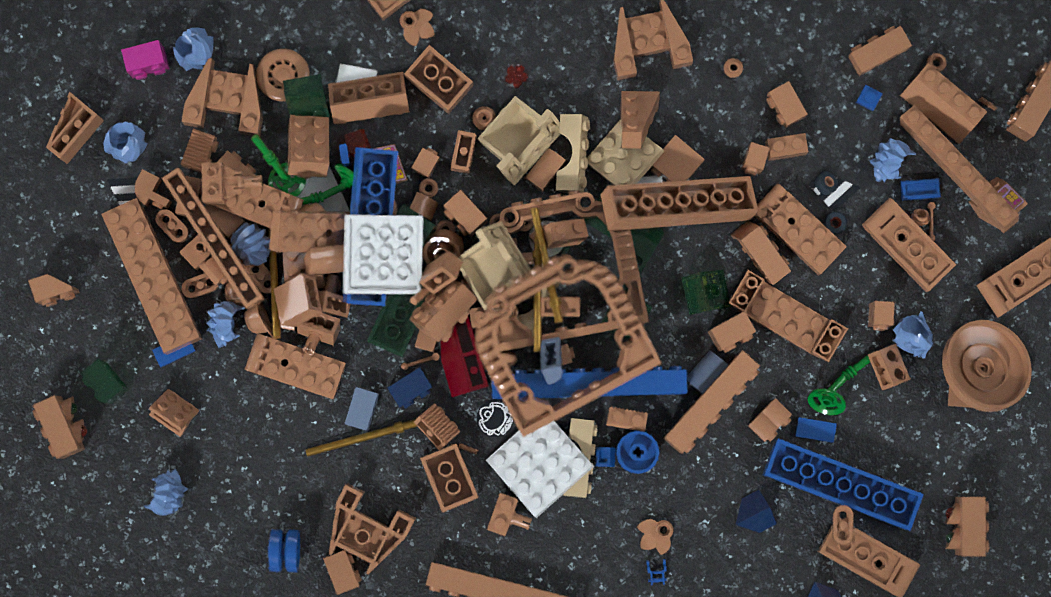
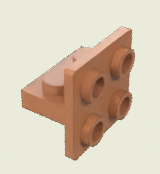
[149,389,199,437]

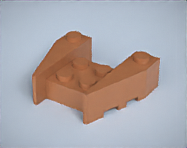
[614,0,693,80]
[182,58,263,137]
[329,483,416,574]

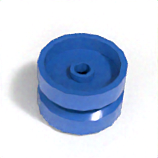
[616,431,659,474]
[268,529,300,572]

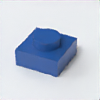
[856,85,882,111]
[595,447,616,467]

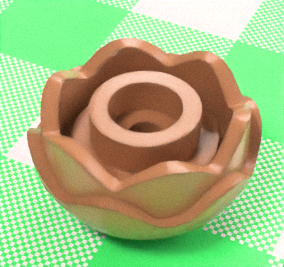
[472,106,496,130]

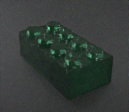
[367,285,431,358]

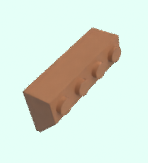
[900,63,987,144]
[328,72,409,124]

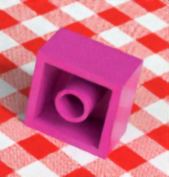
[121,40,170,80]

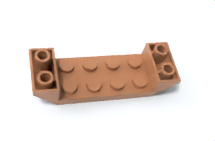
[729,270,848,362]

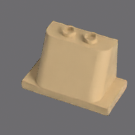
[477,96,560,186]
[458,222,531,310]

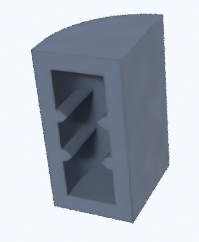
[541,337,562,385]
[687,351,728,394]
[345,387,379,431]

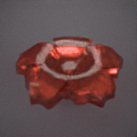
[505,65,528,88]

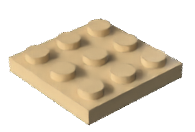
[587,119,664,185]

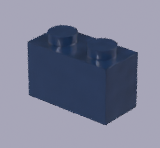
[388,368,433,409]

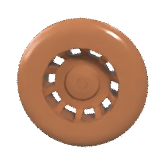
[256,49,310,101]

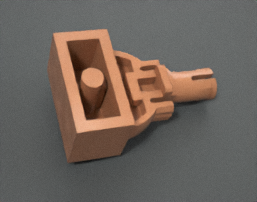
[202,162,263,205]

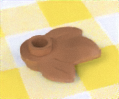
[400,9,434,46]
[637,519,673,555]

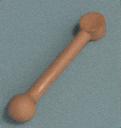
[927,202,935,241]
[401,353,440,370]

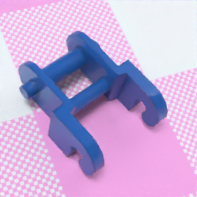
[647,559,667,585]

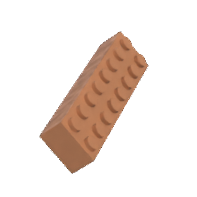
[601,176,759,231]
[102,198,202,355]

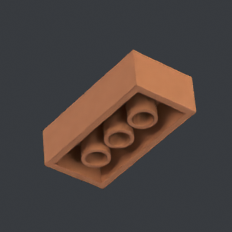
[1006,61,1051,142]

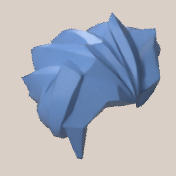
[173,28,213,71]
[103,121,148,163]
[870,138,916,182]
[231,222,271,266]
[206,301,245,348]
[892,311,933,359]
[144,469,188,516]

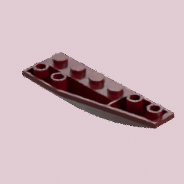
[441,279,489,398]

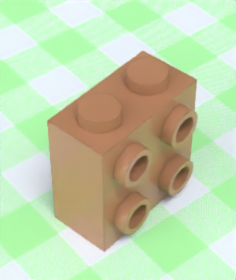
[651,135,705,182]
[274,274,322,327]

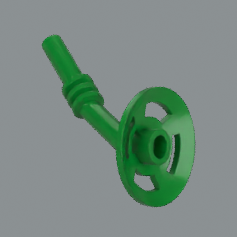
[251,134,306,197]
[300,164,353,205]
[808,355,870,415]

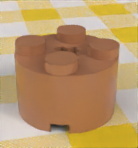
[422,229,464,265]

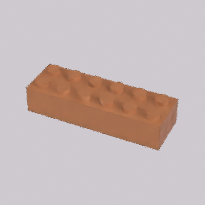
[663,351,760,453]

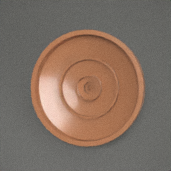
[942,320,1032,412]

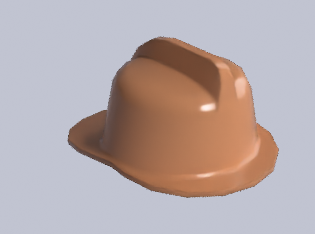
[244,302,277,340]

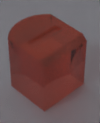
[344,129,371,157]

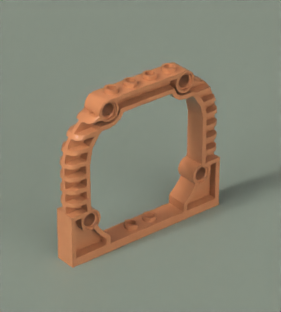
[492,190,649,352]
[476,255,661,437]

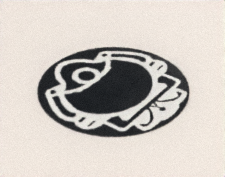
[476,400,513,437]

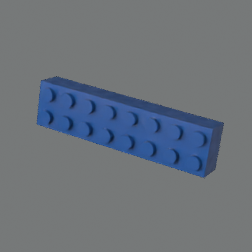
[343,147,398,306]
[762,439,924,531]

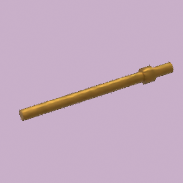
[531,208,563,323]
[268,229,281,339]
[532,235,542,352]
[305,419,418,457]

